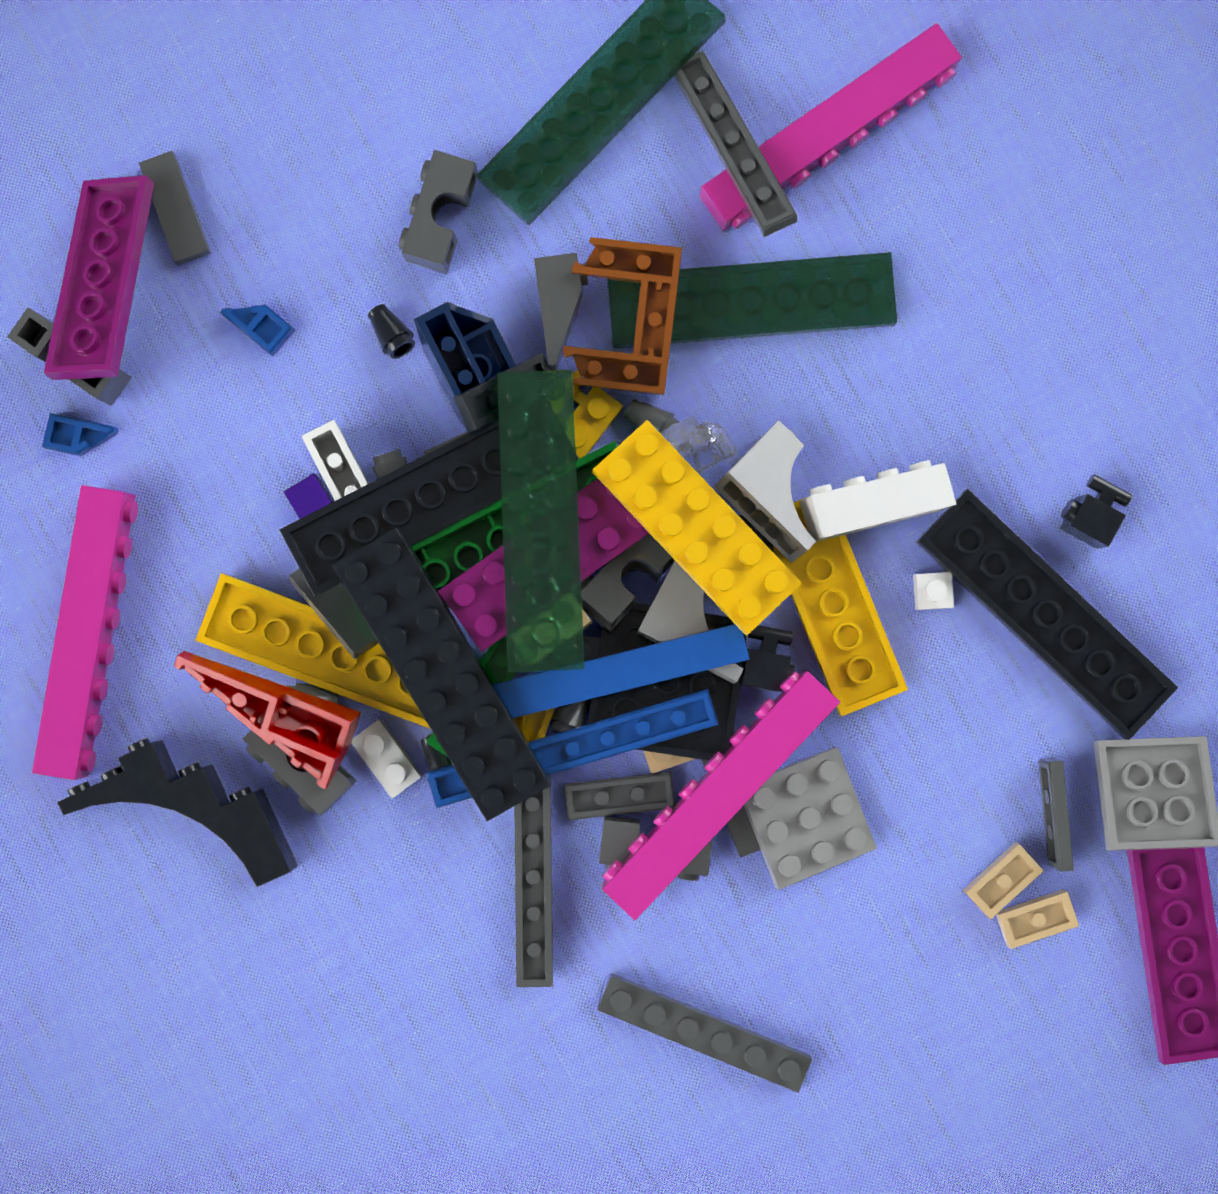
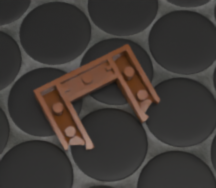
[563,237,682,396]

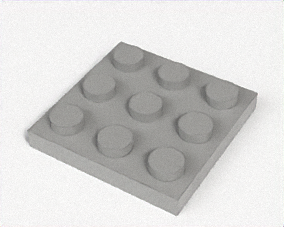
[1094,736,1218,851]
[744,747,877,890]

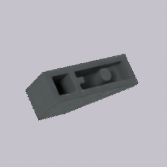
[534,253,588,372]

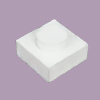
[913,572,954,610]

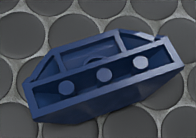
[414,302,520,433]

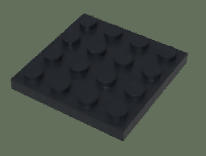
[587,603,747,761]

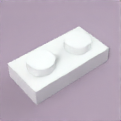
[351,719,422,799]

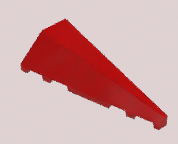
[174,651,361,789]

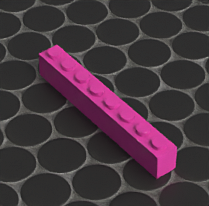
[699,23,962,231]
[32,485,138,780]
[602,670,840,921]

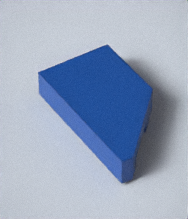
[219,305,295,357]
[42,413,118,457]

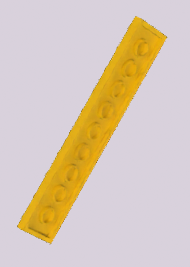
[195,573,555,741]

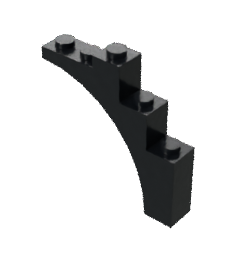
[57,738,298,887]

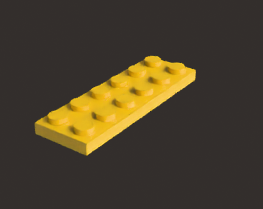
[592,420,802,636]
[773,497,908,717]

